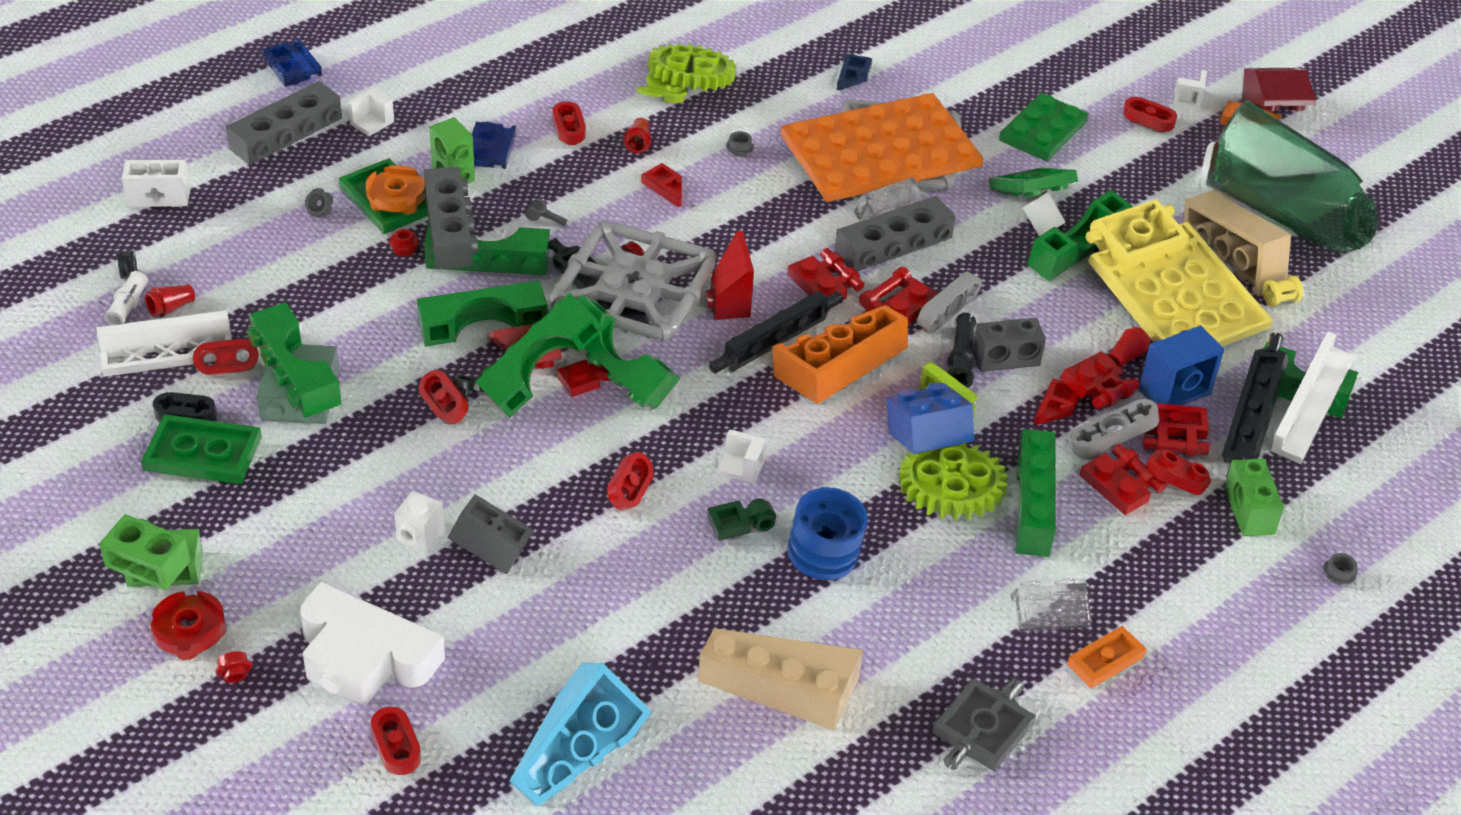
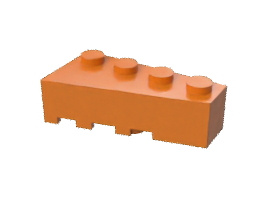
[772,305,908,404]

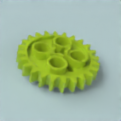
[647,43,736,91]
[898,443,1008,521]

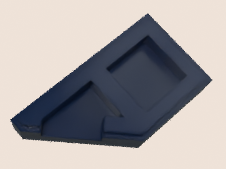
[836,54,873,91]

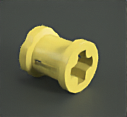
[1262,275,1303,307]

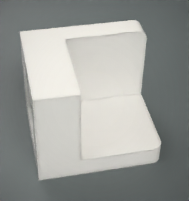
[1172,70,1207,110]
[348,87,394,136]
[1022,190,1065,236]
[718,430,766,484]

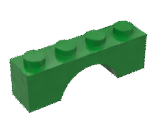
[1027,190,1133,281]
[424,225,550,276]
[416,280,548,347]
[475,293,604,418]
[577,294,681,408]
[247,302,342,418]
[1015,429,1056,557]

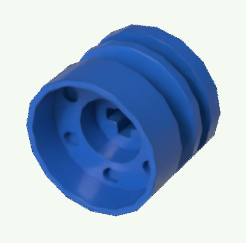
[787,487,868,580]

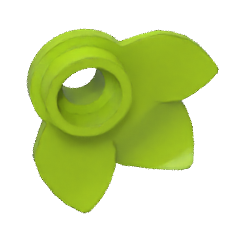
[636,74,688,103]

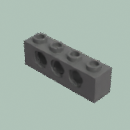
[226,81,342,165]
[423,167,478,270]
[835,196,956,271]

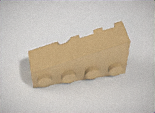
[1184,190,1291,297]
[698,628,863,730]

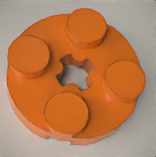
[366,165,426,214]

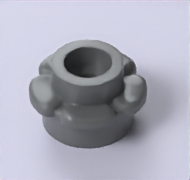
[726,131,754,157]
[305,188,334,217]
[1323,553,1358,585]

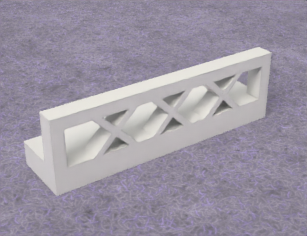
[96,310,232,377]
[1271,331,1355,464]

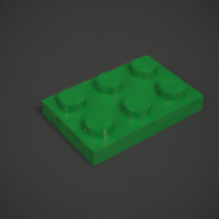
[999,93,1089,162]
[338,158,428,234]
[988,167,1078,197]
[141,414,262,484]

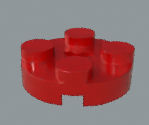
[150,591,227,660]

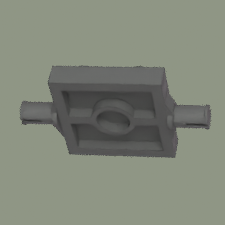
[932,678,1036,772]

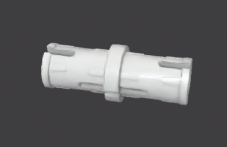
[104,271,148,325]

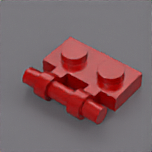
[788,248,865,300]
[1060,351,1139,409]
[1142,403,1210,457]
[1079,444,1167,515]

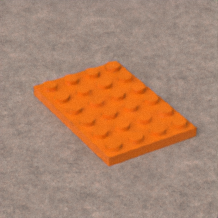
[781,93,984,203]

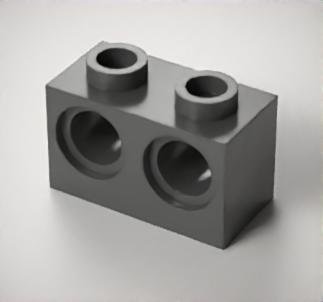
[972,318,1046,372]

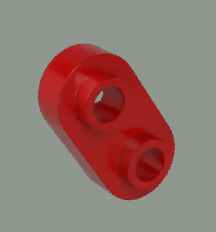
[1123,97,1177,133]
[552,101,586,145]
[193,339,259,375]
[418,370,469,425]
[1147,450,1211,495]
[607,452,654,511]
[370,706,421,775]

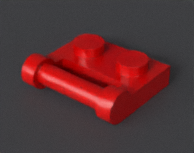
[859,267,939,325]

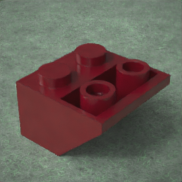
[1242,68,1316,111]

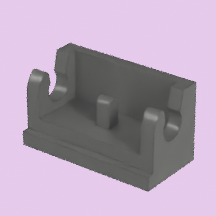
[447,494,534,574]

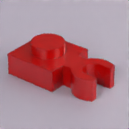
[557,359,611,398]

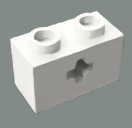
[121,159,191,207]

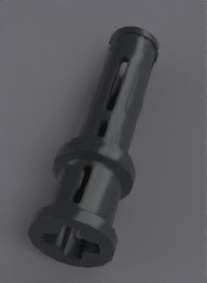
[947,313,976,388]

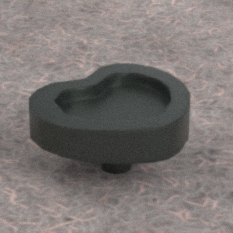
[453,375,484,396]

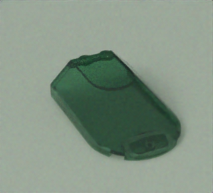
[1206,101,1378,252]

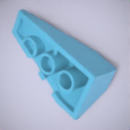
[510,663,652,806]

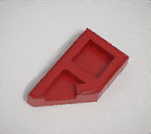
[641,163,682,208]
[1034,378,1080,425]

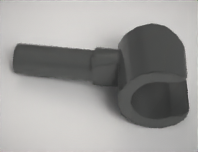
[525,199,568,226]

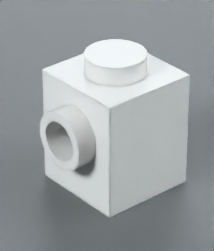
[394,490,445,553]

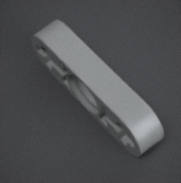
[917,271,982,333]
[1070,399,1159,458]

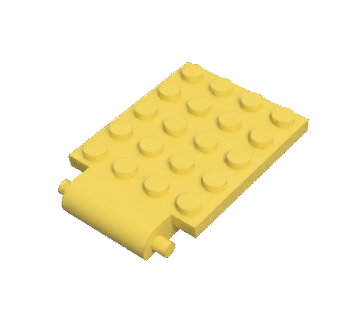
[1086,199,1273,347]

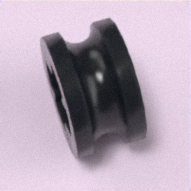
[118,250,138,279]

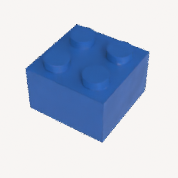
[1138,325,1224,406]
[886,383,975,454]

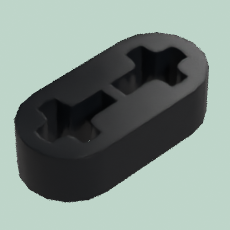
[153,392,217,422]

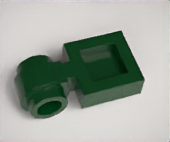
[707,498,776,541]

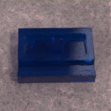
[262,38,322,87]
[472,121,517,169]

